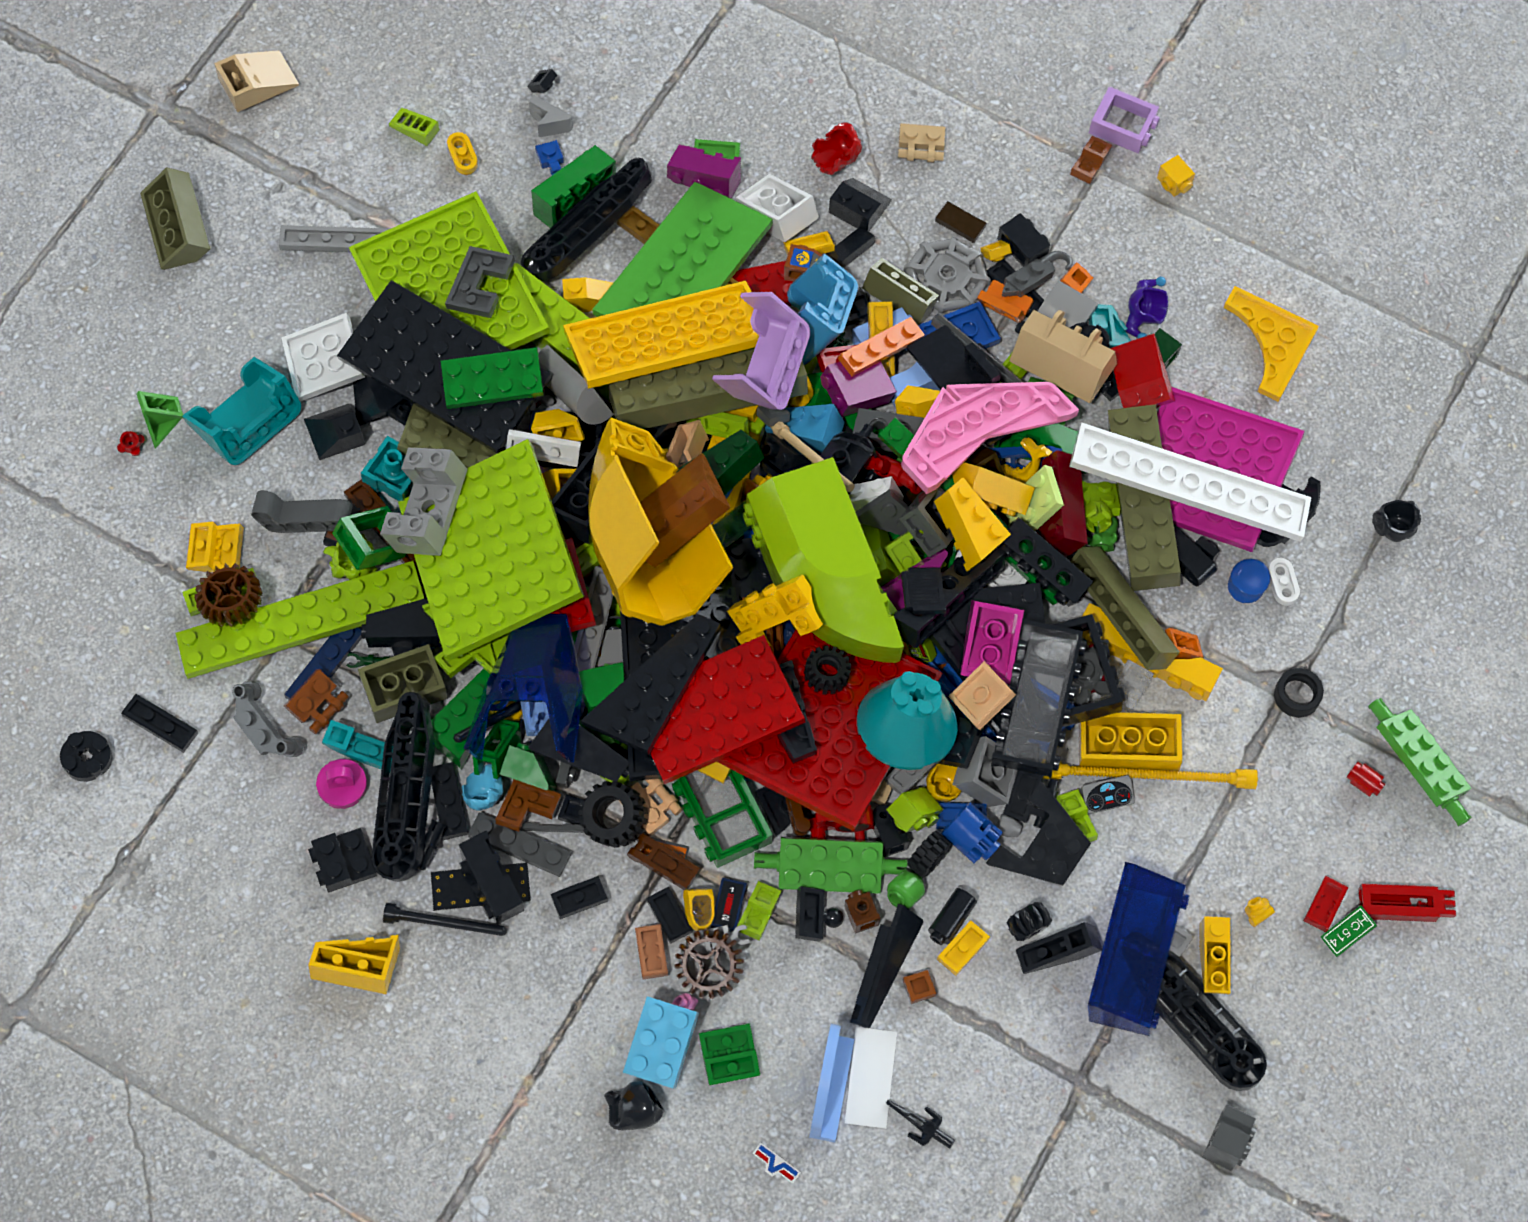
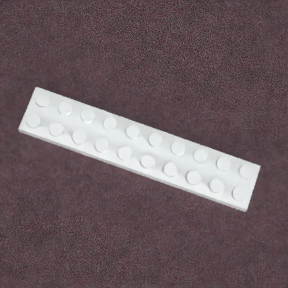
[1069,422,1311,542]

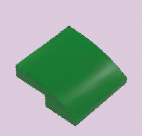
[698,1023,761,1086]

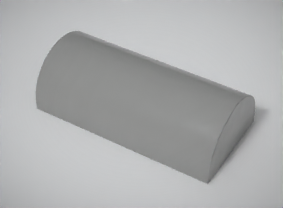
[538,345,614,424]

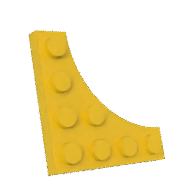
[1223,286,1319,402]

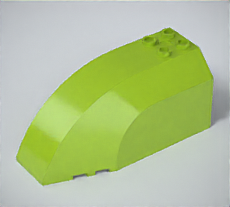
[743,457,904,663]

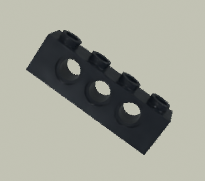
[999,517,1093,607]

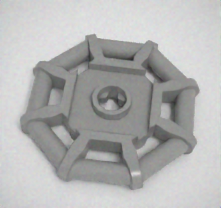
[904,237,991,314]

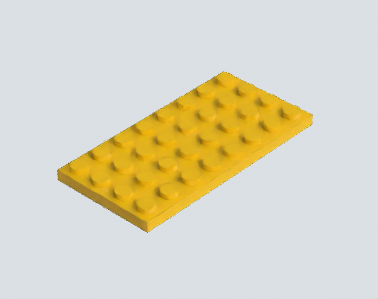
[563,281,759,389]

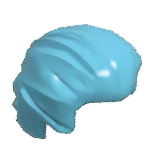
[461,764,503,811]

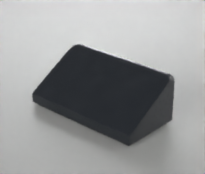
[825,228,875,268]

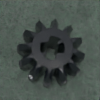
[1006,902,1052,941]

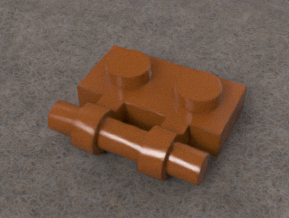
[284,669,349,734]

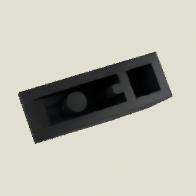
[1015,922,1103,974]

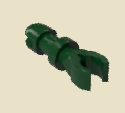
[346,652,390,668]

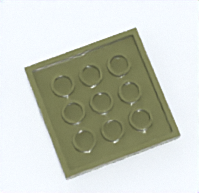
[397,404,500,468]

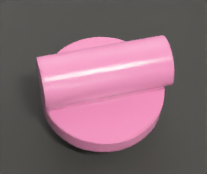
[672,993,698,1011]

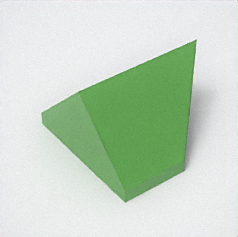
[136,391,183,449]

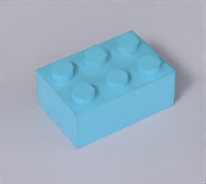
[623,996,699,1089]

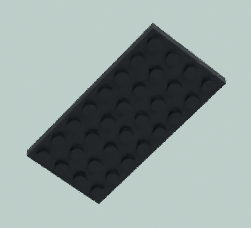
[337,280,551,454]

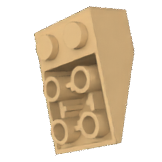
[214,50,299,113]

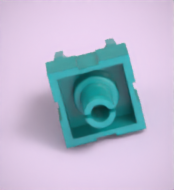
[361,436,414,501]

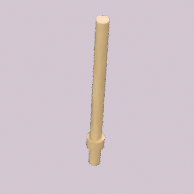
[770,422,855,492]

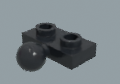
[795,886,844,942]

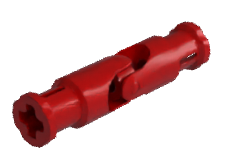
[843,451,922,494]

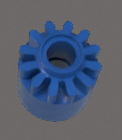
[941,802,1003,863]

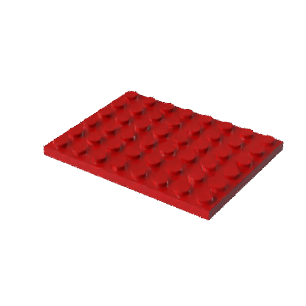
[717,630,943,831]

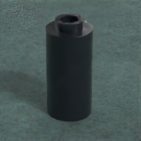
[928,888,977,945]

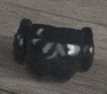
[1372,500,1421,542]

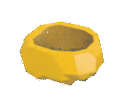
[683,888,715,931]

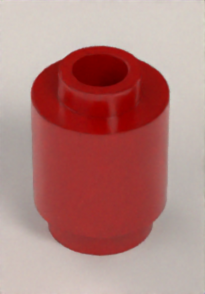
[1346,762,1386,797]

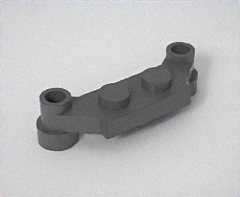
[232,681,303,757]

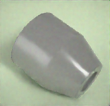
[996,814,1022,837]

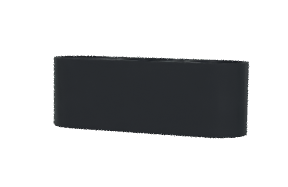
[1174,524,1217,587]

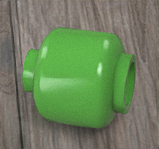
[887,871,925,909]

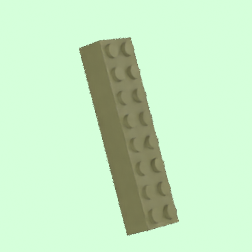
[608,349,808,429]
[1108,404,1181,591]

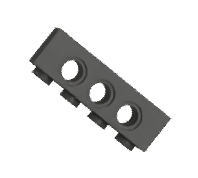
[853,408,924,452]

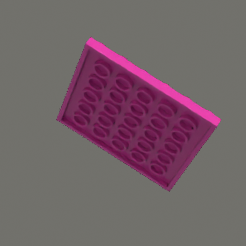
[1157,387,1304,552]

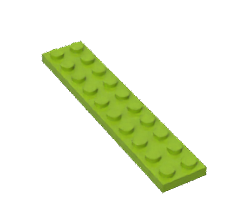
[175,561,425,679]

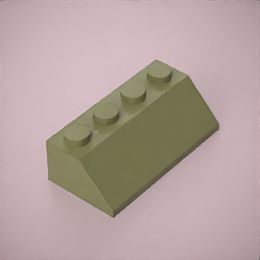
[140,167,210,270]

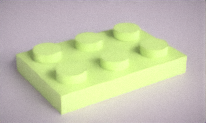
[999,465,1064,531]

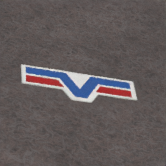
[752,1143,801,1184]

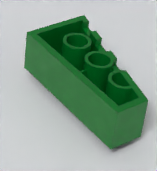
[531,145,616,228]
[994,423,1086,474]
[431,668,512,770]

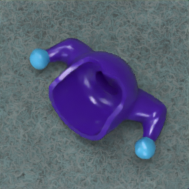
[1126,276,1168,339]

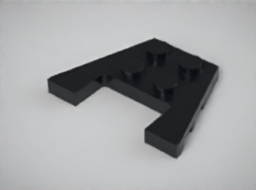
[986,781,1091,886]

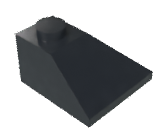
[304,403,365,461]

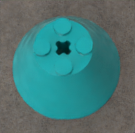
[856,671,957,770]

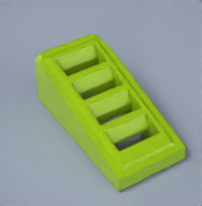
[389,107,439,146]

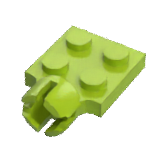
[1082,481,1120,533]

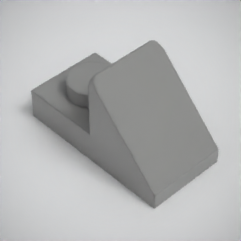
[529,95,573,137]

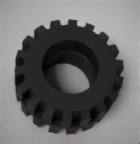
[578,781,648,848]

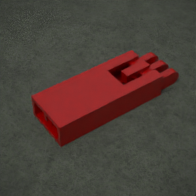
[1358,884,1456,922]

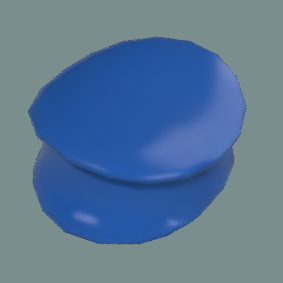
[1228,559,1270,603]

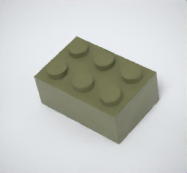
[358,644,448,723]

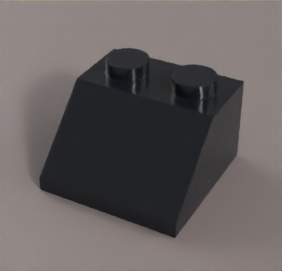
[829,178,892,232]

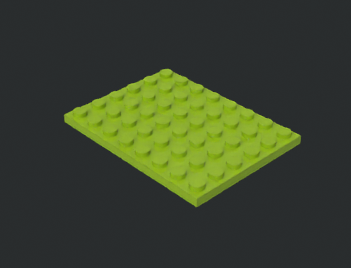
[349,191,550,350]
[398,439,584,661]

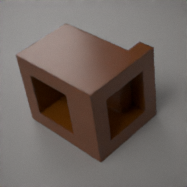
[844,890,880,934]

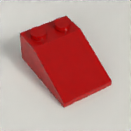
[1109,334,1175,408]

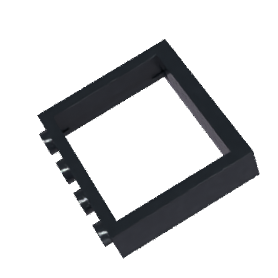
[1014,614,1126,732]

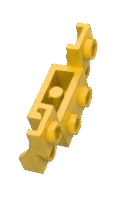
[727,574,823,646]

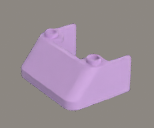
[712,292,810,410]

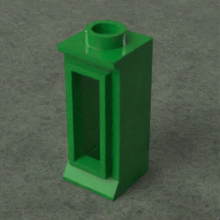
[472,719,522,779]

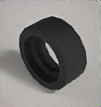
[1274,668,1324,718]

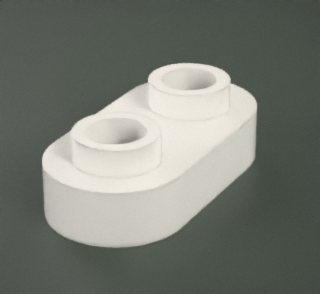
[1268,558,1300,606]

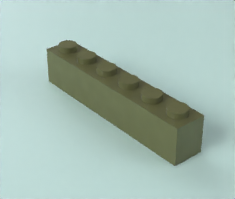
[1070,547,1180,670]

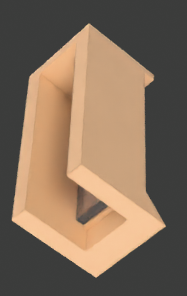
[666,420,709,468]

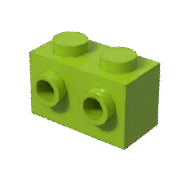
[886,787,944,832]

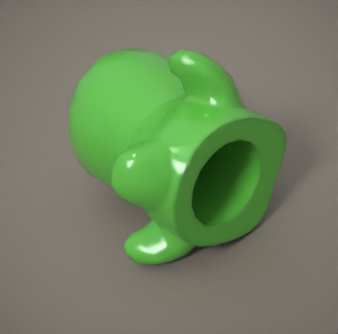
[1087,516,1118,552]

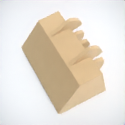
[1009,310,1117,403]

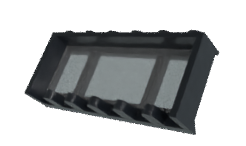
[991,619,1087,779]

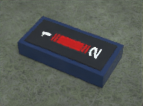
[710,878,747,932]

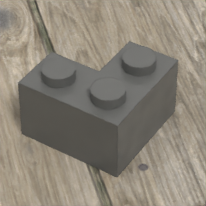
[1202,1105,1257,1171]

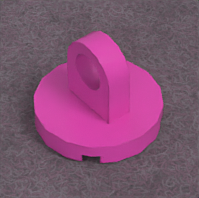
[316,759,367,809]

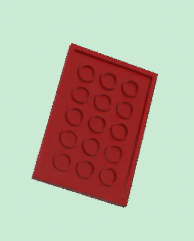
[650,635,805,785]

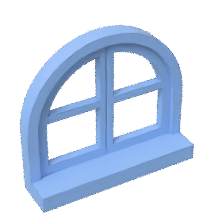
[809,1024,854,1143]

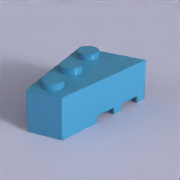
[764,404,845,454]

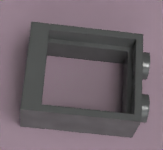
[899,486,954,557]

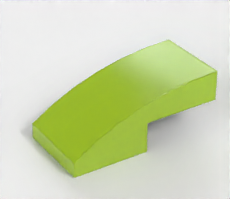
[1056,789,1098,842]
[737,881,782,941]

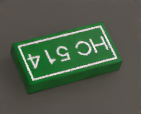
[1321,905,1377,958]

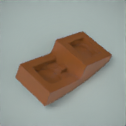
[1070,135,1112,184]

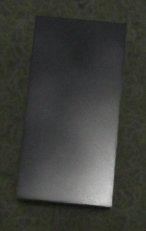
[646,887,693,944]

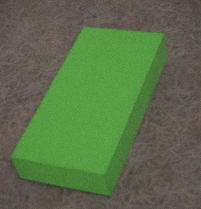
[694,139,740,160]

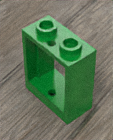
[332,506,407,571]

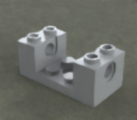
[380,447,467,556]

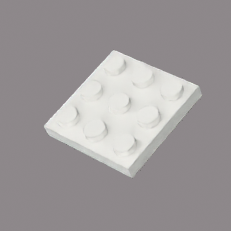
[282,313,365,402]

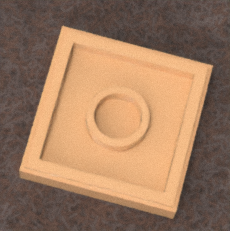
[948,662,1016,730]

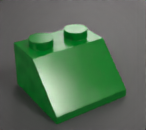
[500,742,557,791]

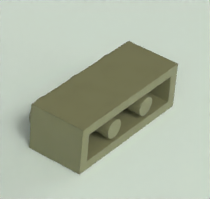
[862,258,939,325]

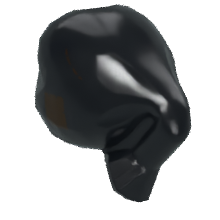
[604,1081,664,1130]

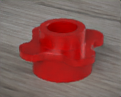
[117,431,145,456]

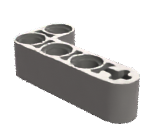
[251,490,353,533]

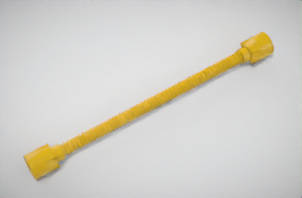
[1041,759,1258,790]

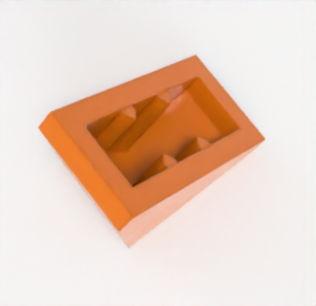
[1165,628,1204,659]

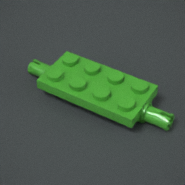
[1368,698,1472,827]
[754,837,907,894]

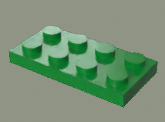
[441,347,544,409]

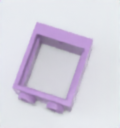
[1089,87,1160,154]

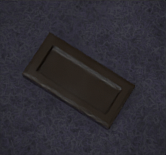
[935,201,987,243]

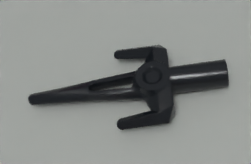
[886,1100,956,1149]

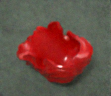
[811,122,862,175]

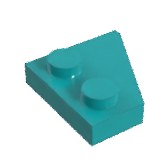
[1089,304,1131,348]

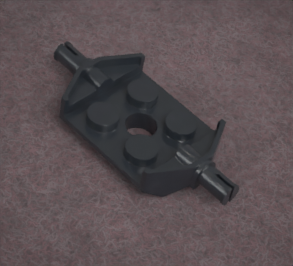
[820,424,877,495]

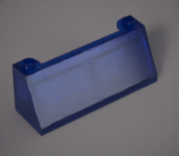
[1088,862,1190,1036]

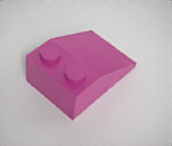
[960,600,1024,684]

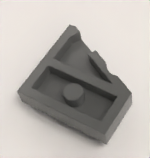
[855,489,909,535]

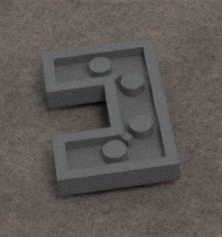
[445,246,515,318]

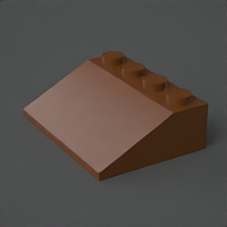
[640,453,731,568]

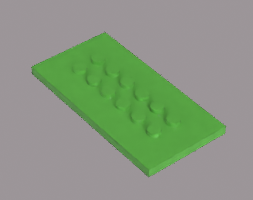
[592,182,773,317]

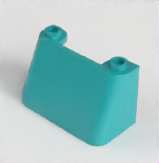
[182,357,301,465]

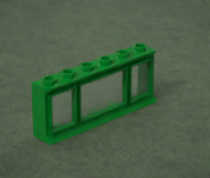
[671,770,773,868]

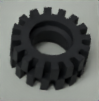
[804,646,851,695]
[907,830,952,878]

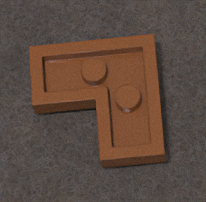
[495,779,562,832]

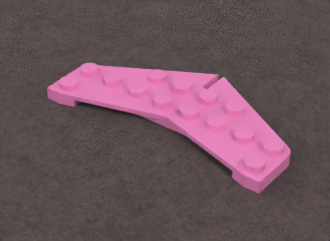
[901,382,1079,494]

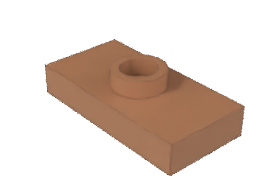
[635,924,668,980]

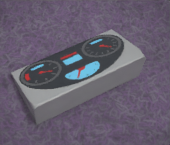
[1080,775,1135,815]

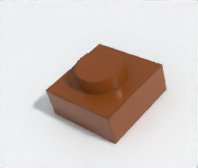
[902,970,936,1004]

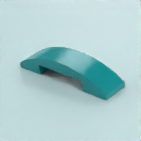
[322,720,393,770]

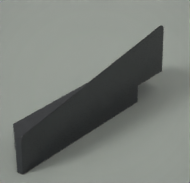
[850,904,923,1028]

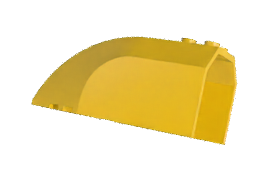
[588,418,733,626]

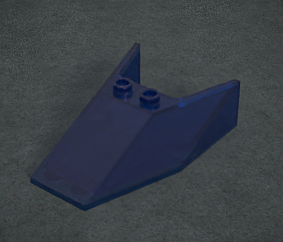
[463,614,583,763]

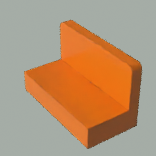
[977,280,1034,323]

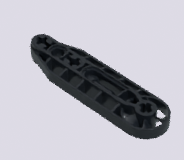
[521,158,652,281]
[372,692,435,882]
[1120,932,1267,1091]

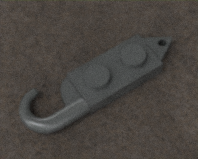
[1002,251,1073,298]

